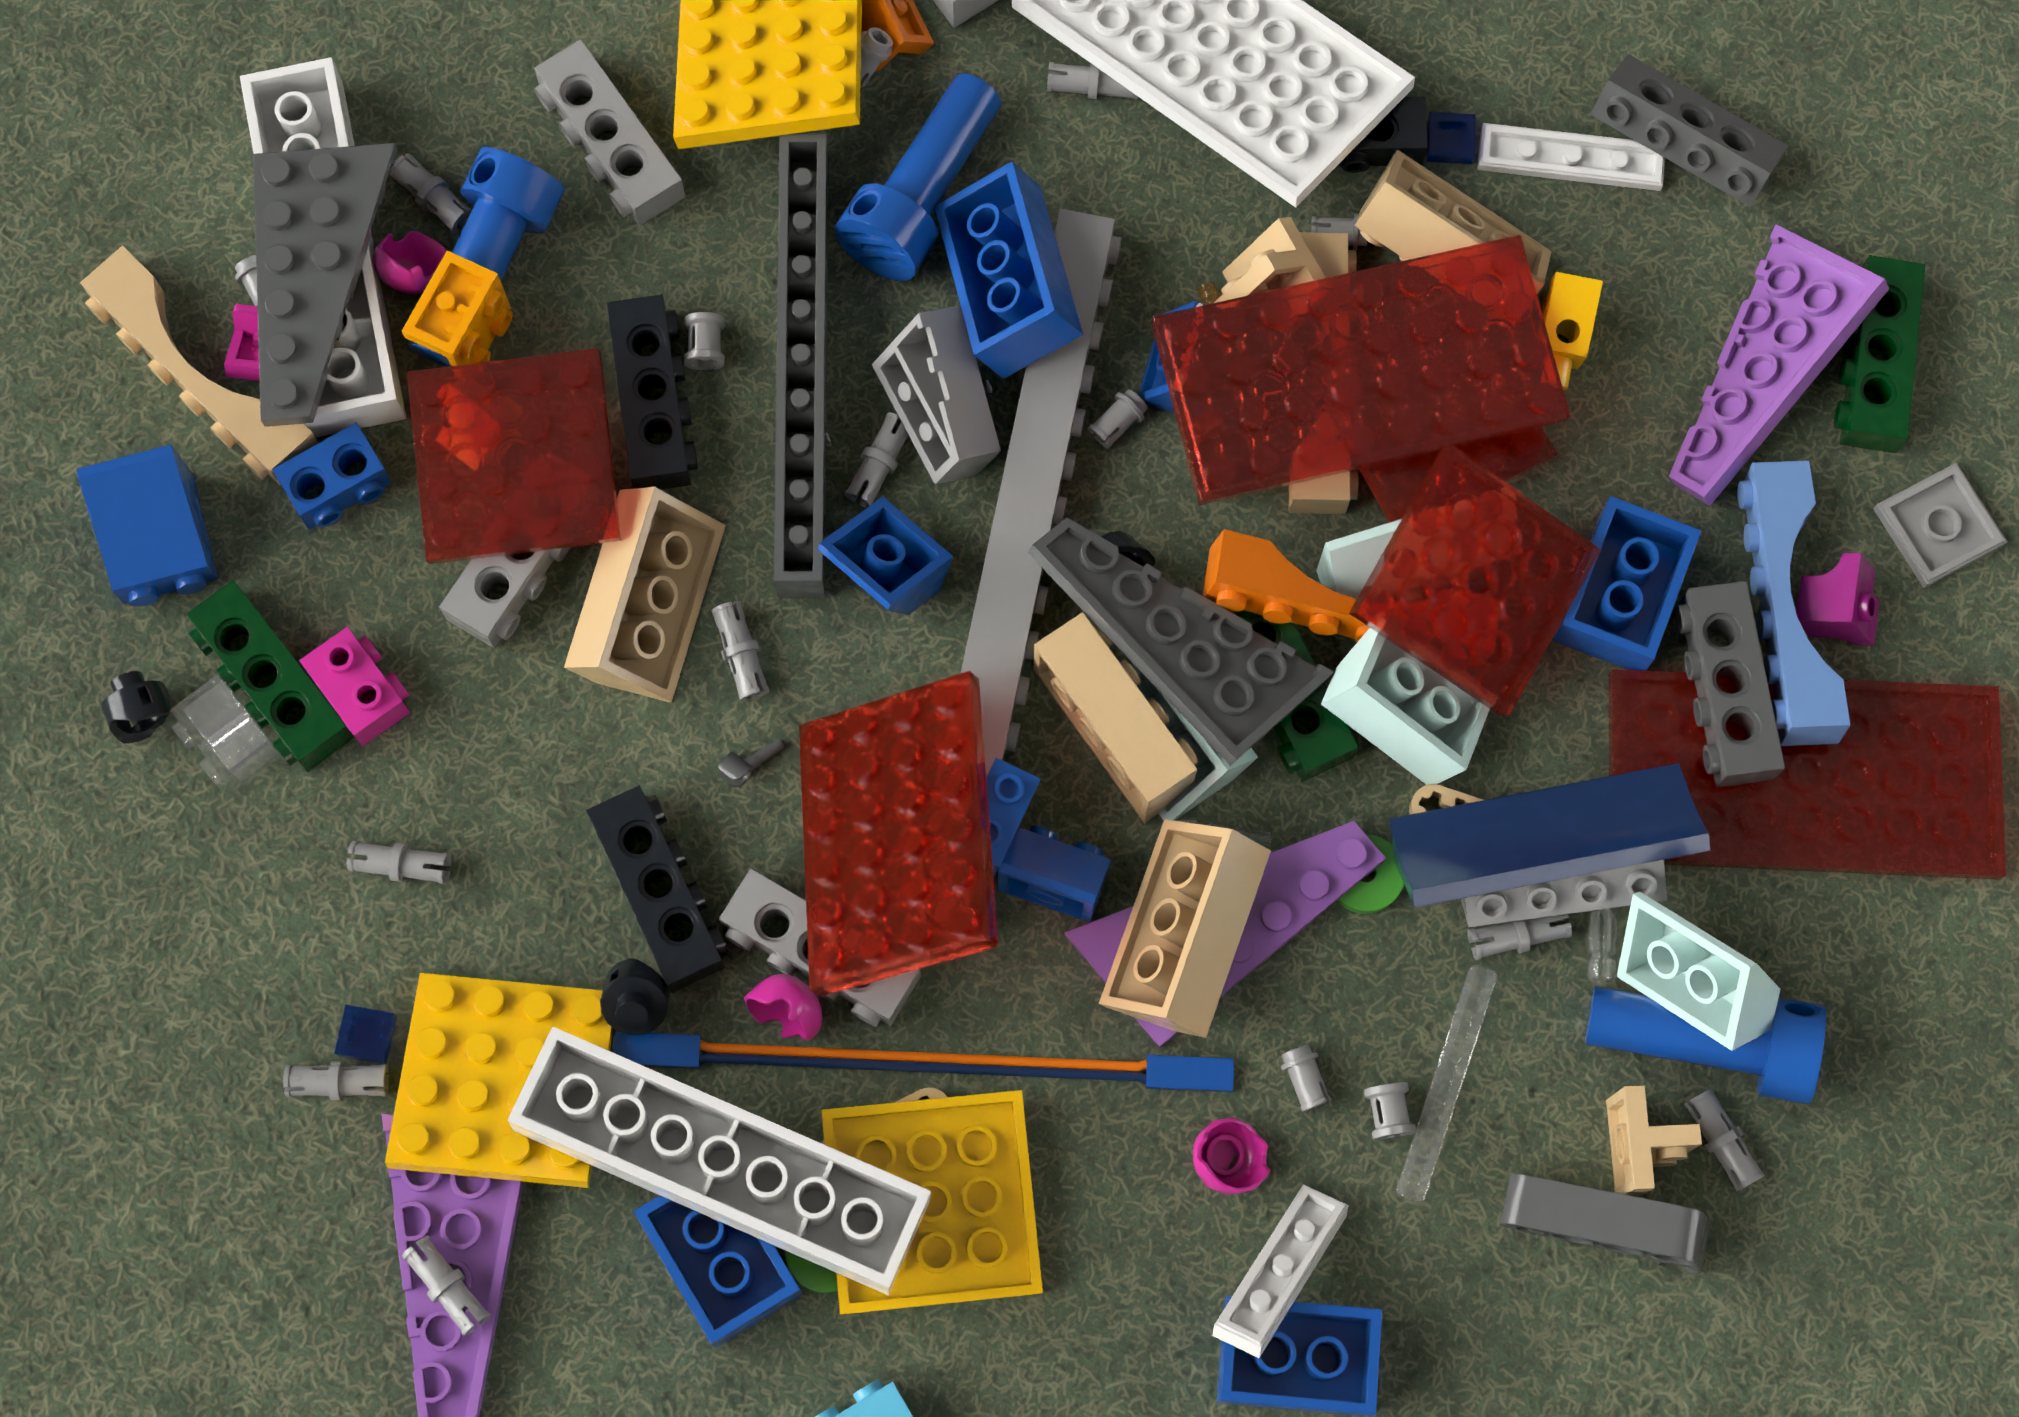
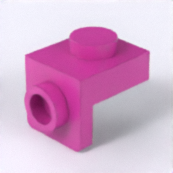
[224,304,259,381]

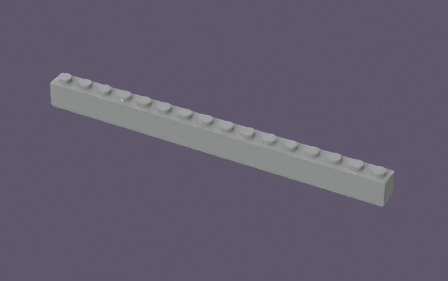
[906,209,1122,951]

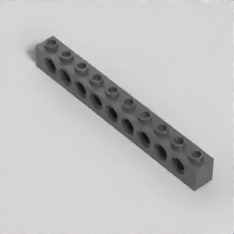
[774,133,829,598]

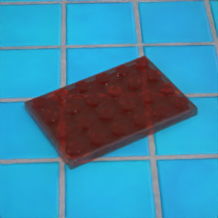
[799,671,998,997]

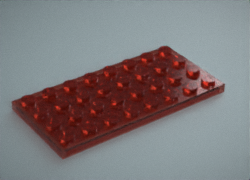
[1151,235,1571,506]
[1608,669,2006,880]

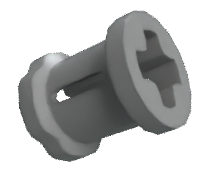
[683,312,726,370]
[1364,1082,1416,1140]

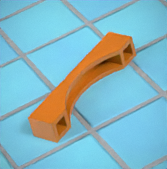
[1203,529,1499,670]

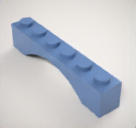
[1737,461,1851,746]

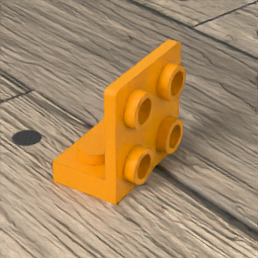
[402,250,513,382]

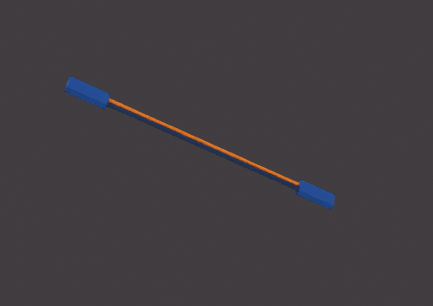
[612,1031,1234,1092]

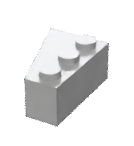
[872,306,1001,484]

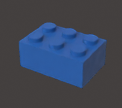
[1552,496,1701,675]
[633,1195,803,1348]
[1216,1295,1382,1417]

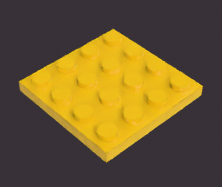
[673,0,862,149]
[385,973,614,1188]
[821,1090,1043,1315]

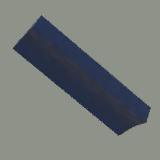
[1389,763,1711,908]

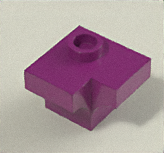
[1796,553,1880,646]

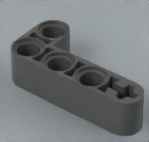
[1500,1174,1711,1274]

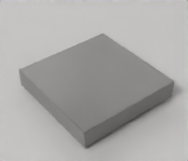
[1873,462,2007,588]

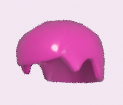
[372,231,447,295]
[744,974,823,1041]
[1193,1117,1270,1195]

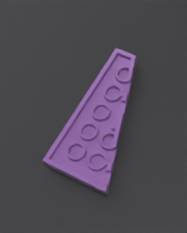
[1669,224,1889,506]
[1065,821,1386,1048]
[381,1113,524,1417]

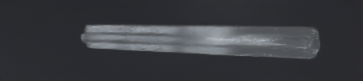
[1396,965,1497,1202]

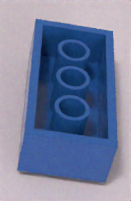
[934,161,1083,378]

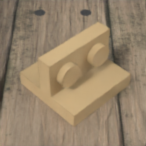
[1210,217,1336,336]
[1606,1085,1702,1197]

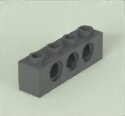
[1590,54,1788,207]
[1675,581,1785,788]

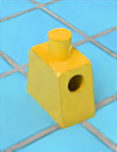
[1532,272,1603,390]

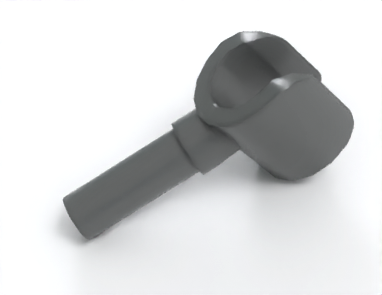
[718,739,785,787]

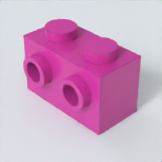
[299,627,410,747]

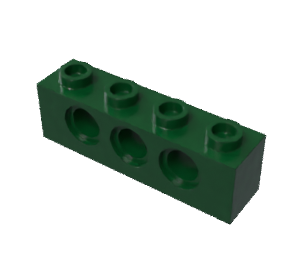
[1834,255,1926,454]
[186,580,354,772]
[1232,610,1359,782]

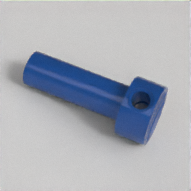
[835,73,1001,281]
[408,147,565,370]
[1585,986,1826,1105]

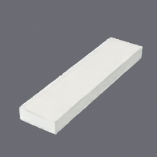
[1477,123,1665,191]
[1212,1184,1349,1358]

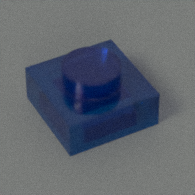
[1426,112,1476,164]
[334,1005,398,1064]

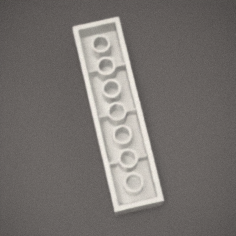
[240,57,407,438]
[507,1026,931,1296]

